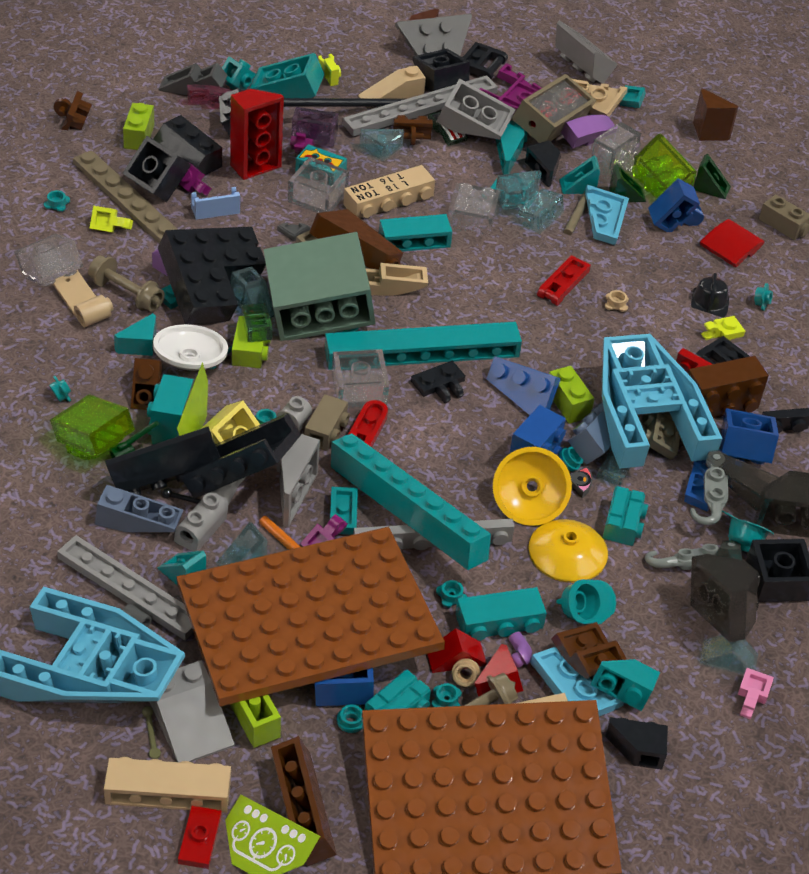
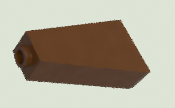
[309,209,404,270]

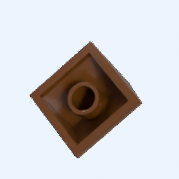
[693,89,739,141]

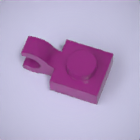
[290,132,315,154]
[179,163,212,196]
[300,514,348,546]

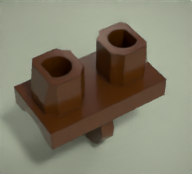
[53,91,92,131]
[392,115,433,145]

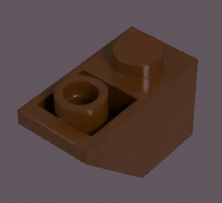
[131,358,163,410]

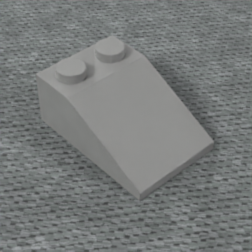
[436,79,516,139]
[277,434,320,528]
[150,660,235,762]

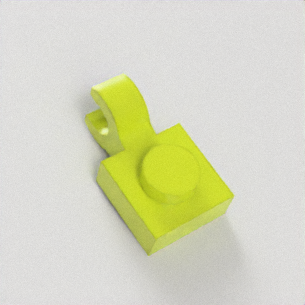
[318,54,341,86]
[89,206,133,233]
[701,316,746,340]

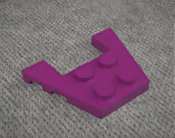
[479,63,541,115]

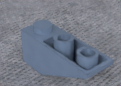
[568,402,611,465]
[95,485,183,532]

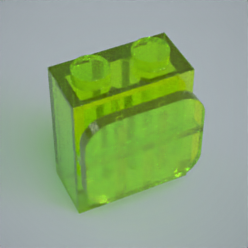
[50,394,135,460]

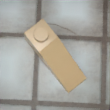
[358,66,426,108]

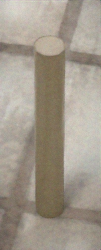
[563,191,587,235]

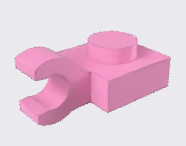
[738,668,774,719]

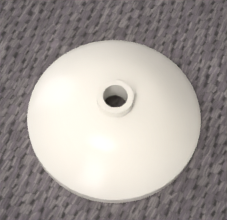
[153,324,228,371]

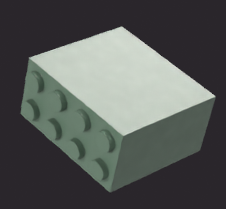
[263,232,376,341]

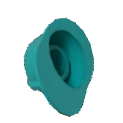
[722,510,774,552]
[556,579,617,624]

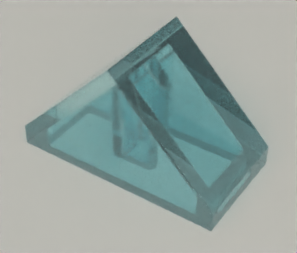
[359,129,404,161]
[217,522,268,566]
[699,630,758,674]

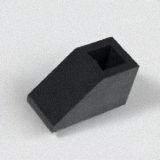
[605,717,668,770]

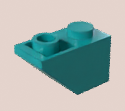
[590,659,660,711]

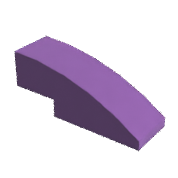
[561,115,620,148]

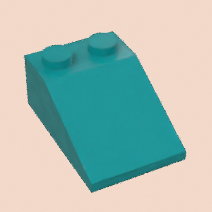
[250,53,325,98]

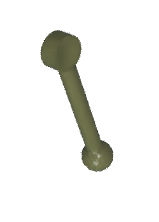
[142,706,161,759]

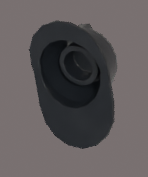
[691,273,729,318]

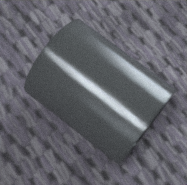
[123,604,152,627]

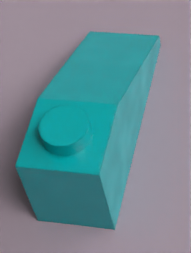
[495,121,528,177]

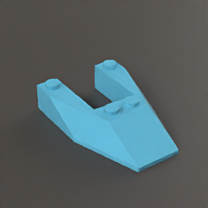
[602,334,722,469]
[0,586,185,703]

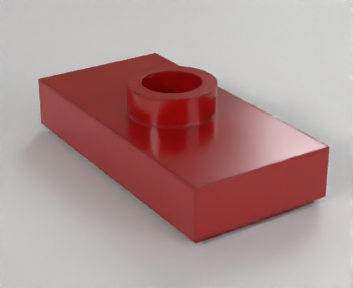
[178,805,222,869]

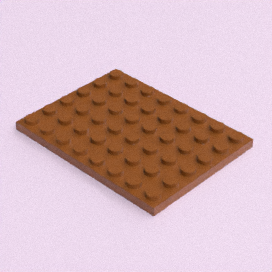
[176,526,445,707]
[362,700,622,874]

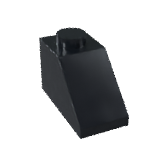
[525,140,561,187]

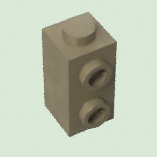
[759,195,809,241]
[304,394,350,451]

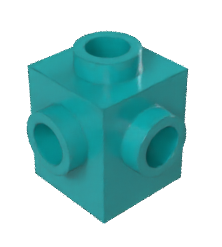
[222,56,256,90]

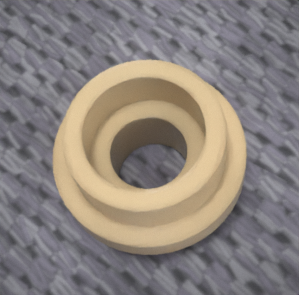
[452,658,481,687]

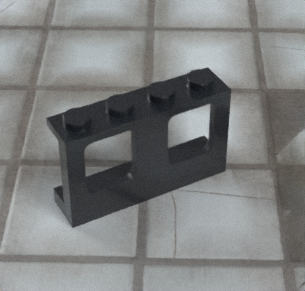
[181,413,301,499]

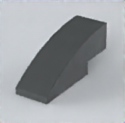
[158,63,227,95]

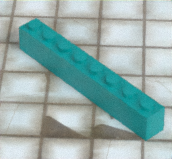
[325,322,522,370]
[331,433,491,570]

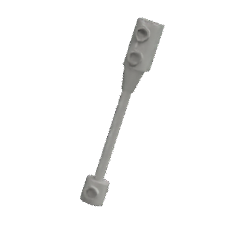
[174,396,312,552]

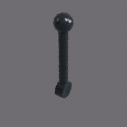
[162,488,201,504]

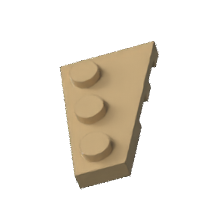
[572,79,627,117]

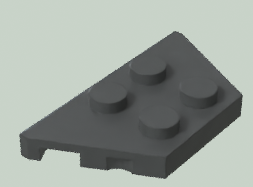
[395,14,472,56]

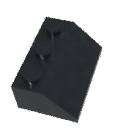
[153,115,222,175]

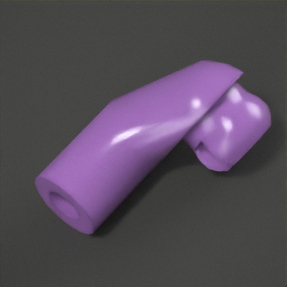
[509,632,532,668]

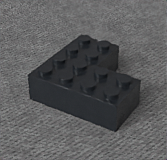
[158,227,266,325]

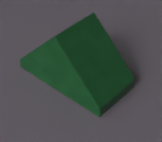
[694,154,731,199]
[609,164,646,203]

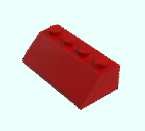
[230,89,284,180]

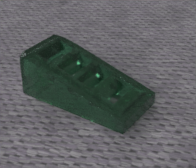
[241,303,272,342]

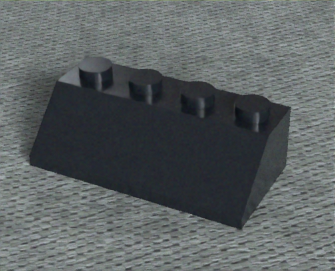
[105,426,220,496]

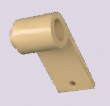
[52,270,113,328]

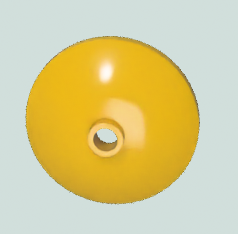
[493,447,572,526]
[528,519,608,583]

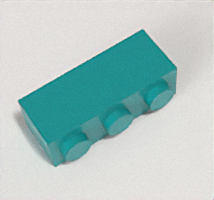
[379,214,453,252]
[455,587,547,641]

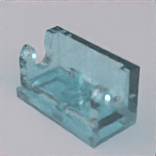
[518,188,564,234]

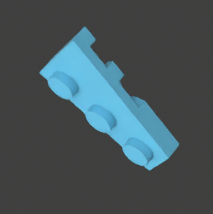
[585,185,629,245]
[530,647,624,716]

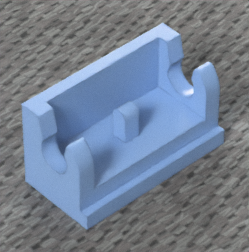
[191,187,240,220]

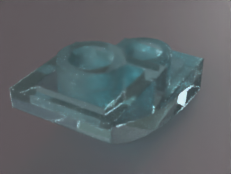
[597,449,631,486]

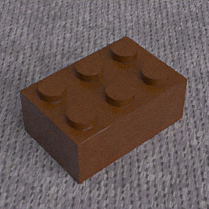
[688,356,769,418]

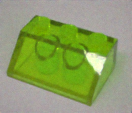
[632,133,697,199]

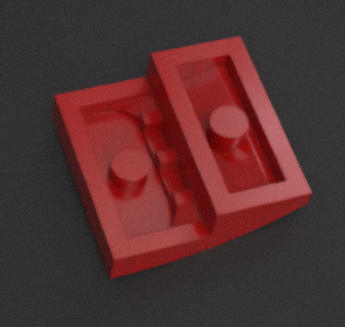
[700,219,764,268]

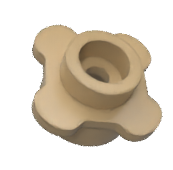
[605,290,629,312]

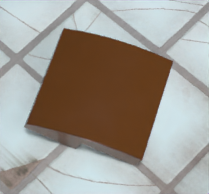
[551,622,627,679]

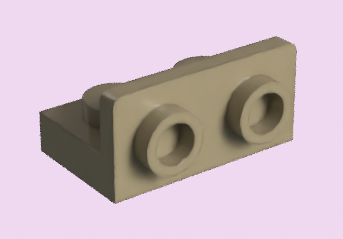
[642,412,680,460]

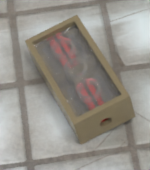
[511,74,597,143]

